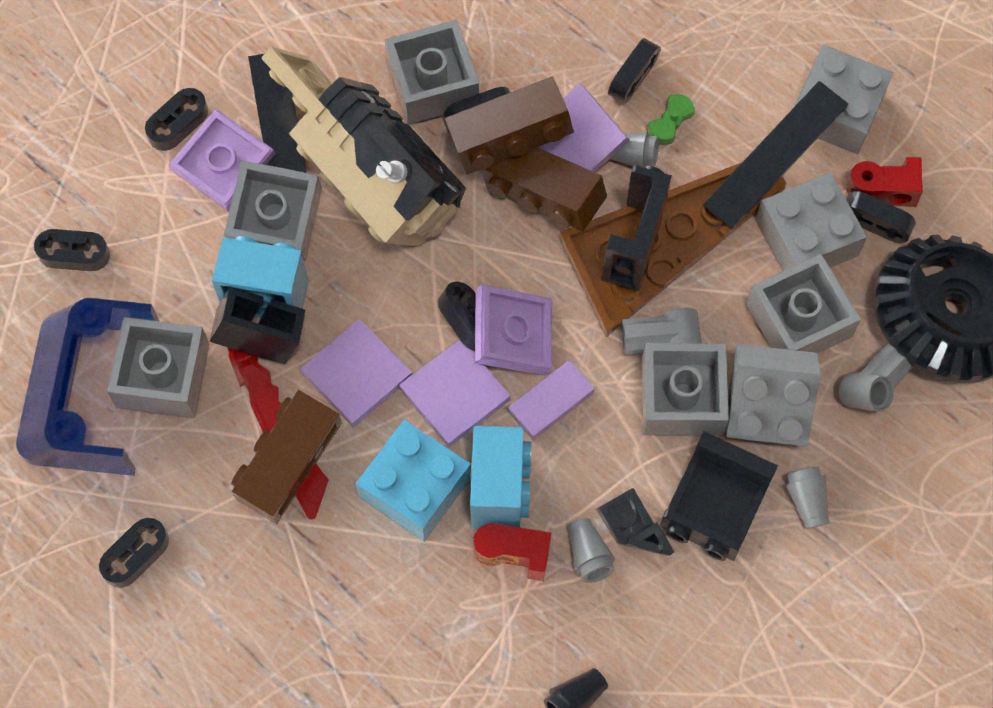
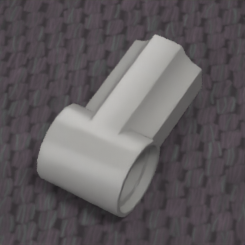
[622,308,702,355]
[839,343,913,412]

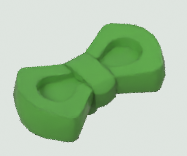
[647,94,695,145]

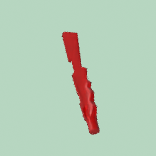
[227,347,329,520]

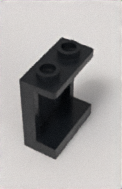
[602,165,672,291]
[660,431,778,561]

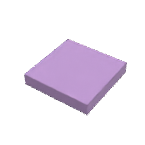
[538,83,630,172]
[168,109,275,212]
[475,284,552,376]
[300,318,412,428]
[399,339,511,448]

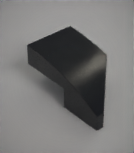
[596,488,675,556]

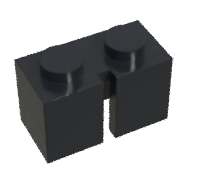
[209,286,305,364]

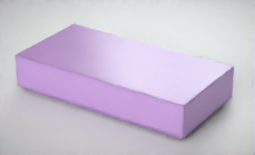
[508,360,595,441]

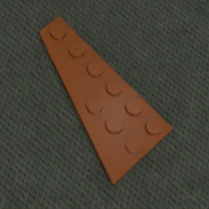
[560,162,786,337]

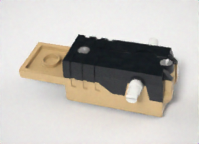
[262,47,466,246]

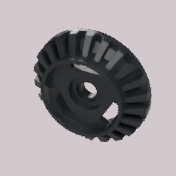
[873,235,993,383]

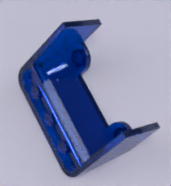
[16,298,160,476]

